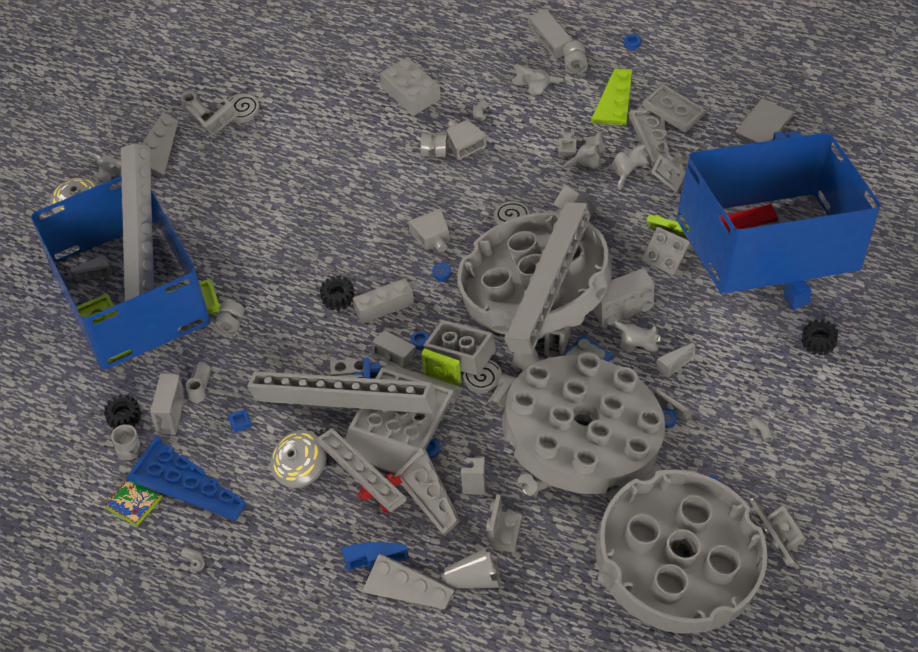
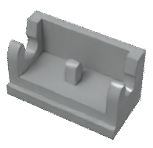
[198,98,239,136]
[371,330,416,369]
[461,456,486,495]

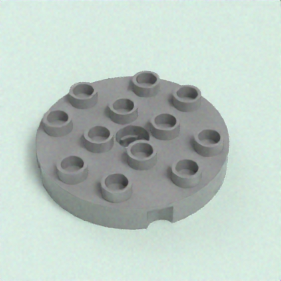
[457,212,612,339]
[502,352,665,494]
[596,470,767,634]

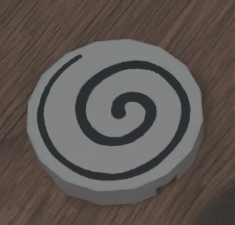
[228,93,260,123]
[494,201,530,226]
[463,360,502,394]

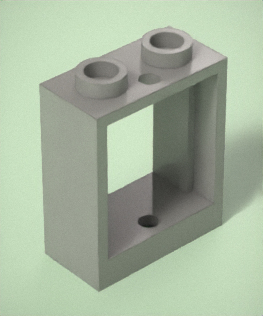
[150,373,185,435]

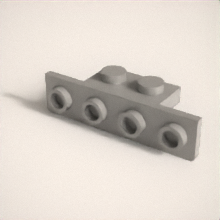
[749,498,807,569]

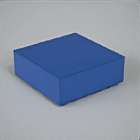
[227,409,252,433]

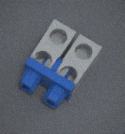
[330,358,381,379]

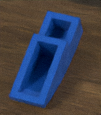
[341,542,409,571]

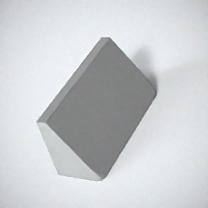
[655,389,694,422]

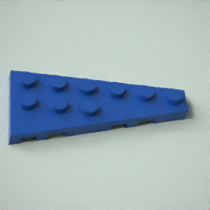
[128,435,245,521]

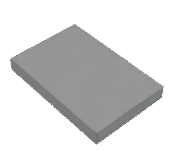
[642,84,706,132]
[735,98,793,143]

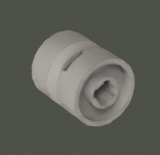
[563,41,588,74]
[421,133,448,157]
[214,301,245,336]
[111,424,141,460]

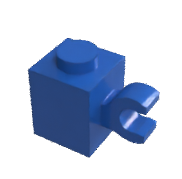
[784,280,811,310]

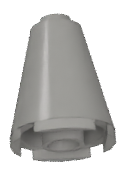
[441,546,501,589]

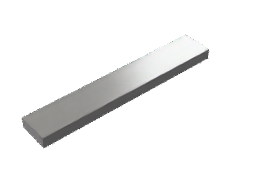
[316,428,406,512]

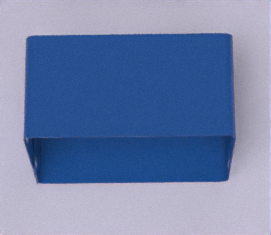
[676,133,881,295]
[31,175,210,369]

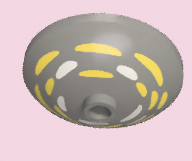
[50,178,99,214]
[270,430,327,488]

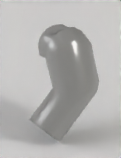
[472,100,488,123]
[747,417,773,442]
[181,547,205,571]

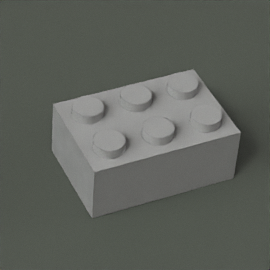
[380,57,441,116]
[592,268,654,326]
[423,320,496,376]

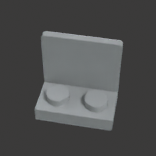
[651,151,689,193]
[642,227,693,275]
[486,494,522,553]

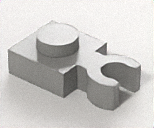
[558,129,577,156]

